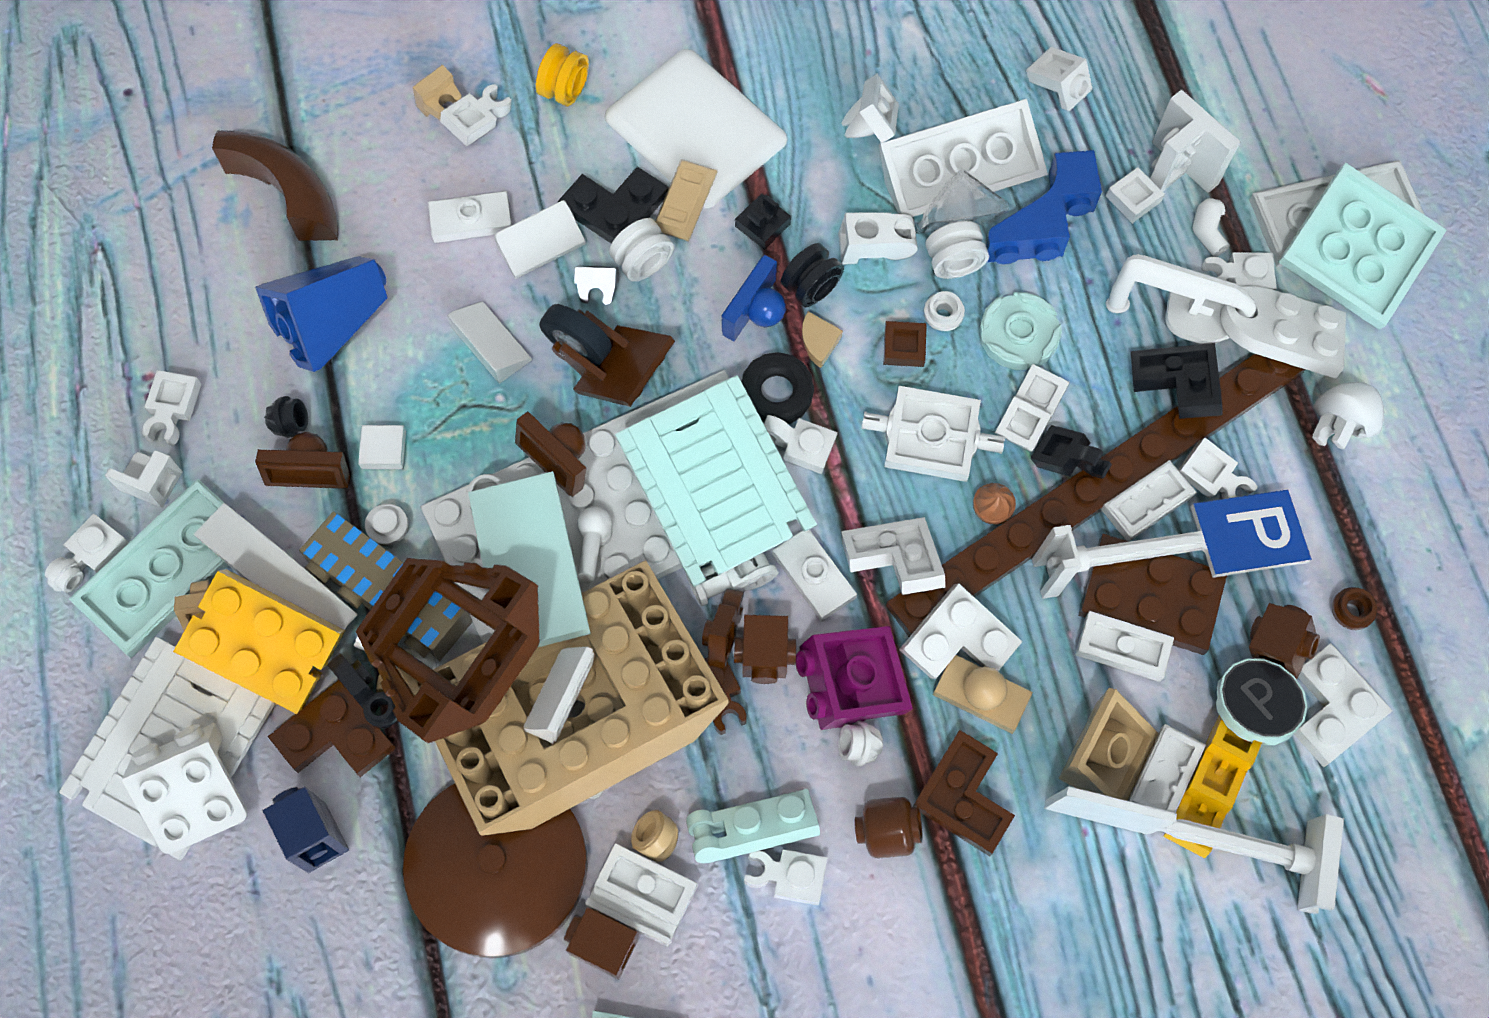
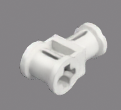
[686,553,779,607]

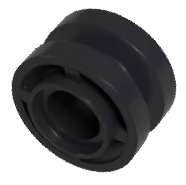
[780,243,844,307]

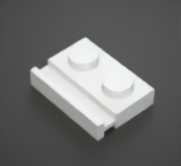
[585,843,698,947]

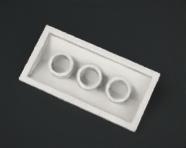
[879,99,1048,217]

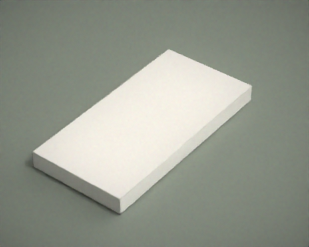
[1249,160,1425,267]

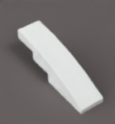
[193,503,358,629]

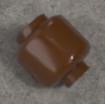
[855,797,923,858]

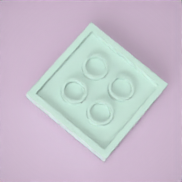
[1278,163,1447,330]

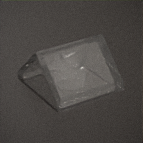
[915,168,1009,234]

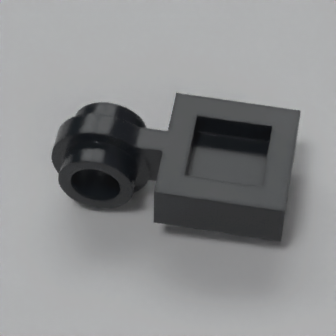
[327,653,397,729]

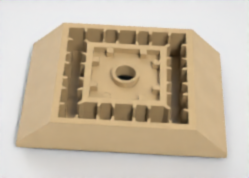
[407,560,729,836]

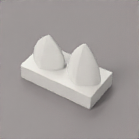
[841,73,899,143]

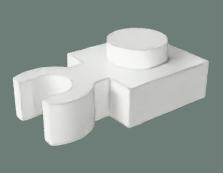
[440,84,512,146]
[1201,252,1277,290]
[142,370,201,446]
[1178,438,1258,499]
[744,849,827,906]

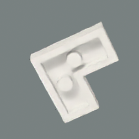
[841,517,945,595]
[899,584,1022,679]
[1294,643,1393,767]

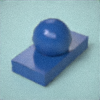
[721,255,786,342]

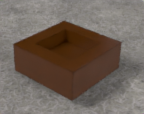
[883,321,927,367]

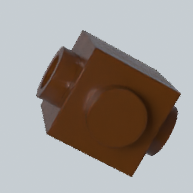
[1249,603,1320,679]
[734,615,796,684]

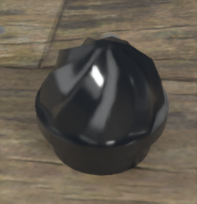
[264,396,308,438]

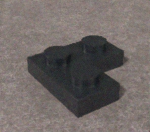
[558,166,669,244]
[1131,343,1223,419]

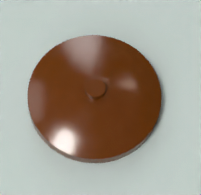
[403,783,588,958]

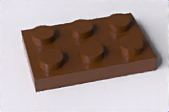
[1078,534,1227,655]

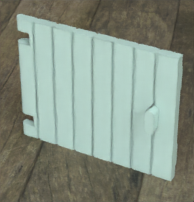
[615,375,817,587]

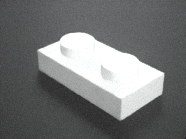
[1075,611,1174,682]

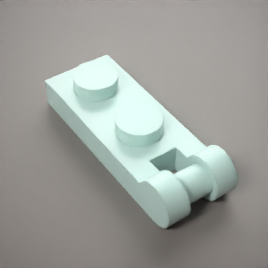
[686,789,820,863]

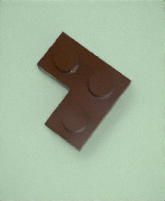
[267,680,396,777]
[913,730,1015,856]

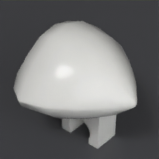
[1312,382,1384,449]

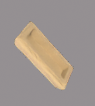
[655,159,718,241]

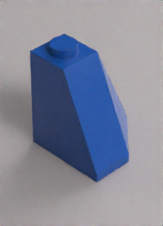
[255,256,388,372]

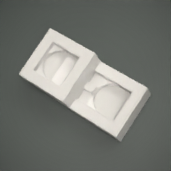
[995,364,1070,452]

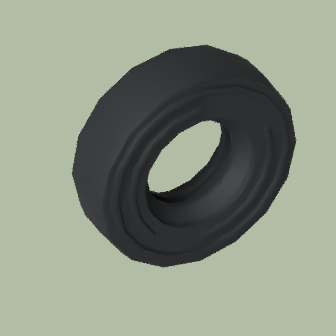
[741,352,814,424]

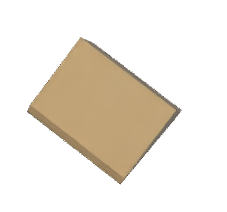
[1058,688,1159,801]

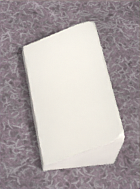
[494,200,586,279]
[447,301,532,384]
[524,646,594,743]

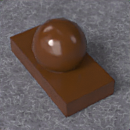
[515,411,586,497]
[255,432,350,489]

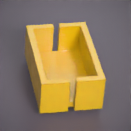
[173,569,346,714]

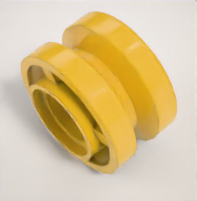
[536,43,589,107]

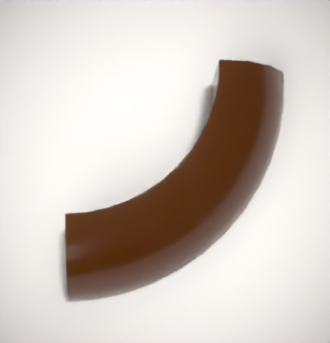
[212,130,338,241]

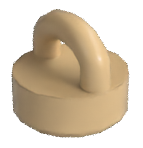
[631,810,678,862]

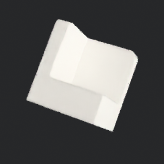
[105,450,182,508]

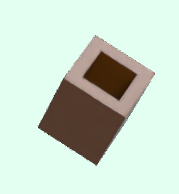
[564,907,640,980]

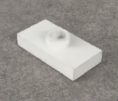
[428,191,512,243]
[1101,460,1197,541]
[772,530,857,622]
[1128,724,1206,813]

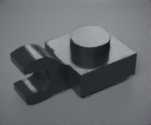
[1030,425,1112,479]

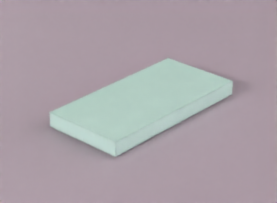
[468,471,591,648]
[69,479,229,658]

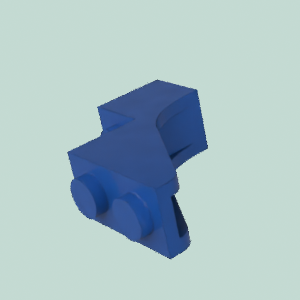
[986,150,1102,264]

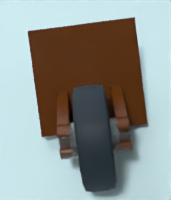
[539,304,675,407]

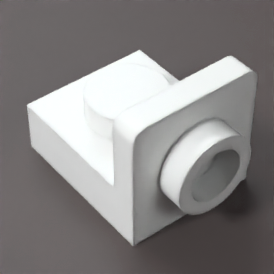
[1026,47,1092,111]

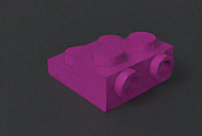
[796,626,913,730]

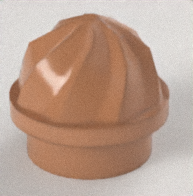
[973,483,1016,524]

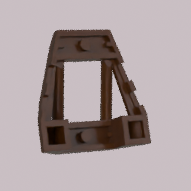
[356,558,540,743]

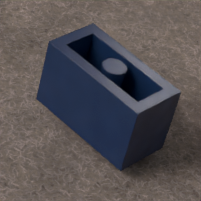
[262,787,349,873]

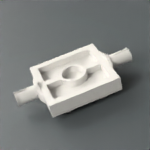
[861,386,1005,482]

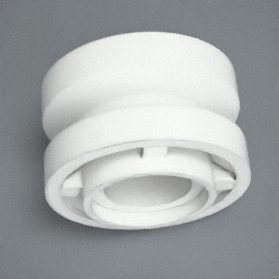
[609,218,674,281]
[926,221,989,279]

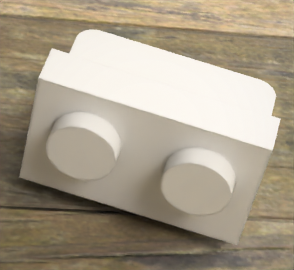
[121,722,247,854]

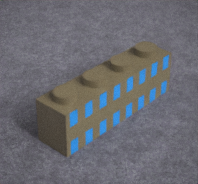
[299,511,473,662]

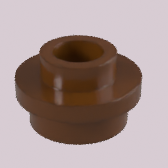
[1332,587,1377,630]

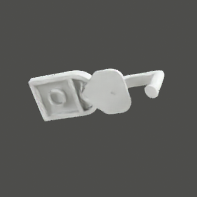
[1106,254,1346,379]

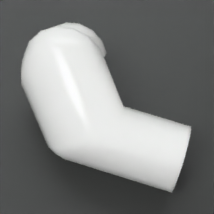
[1192,198,1230,257]

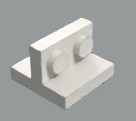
[1150,89,1240,193]

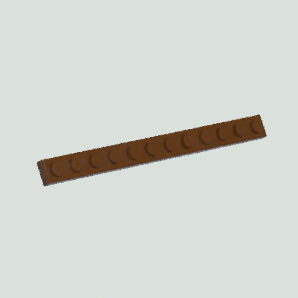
[886,354,1306,637]

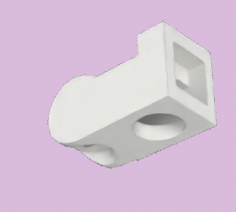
[838,213,918,264]

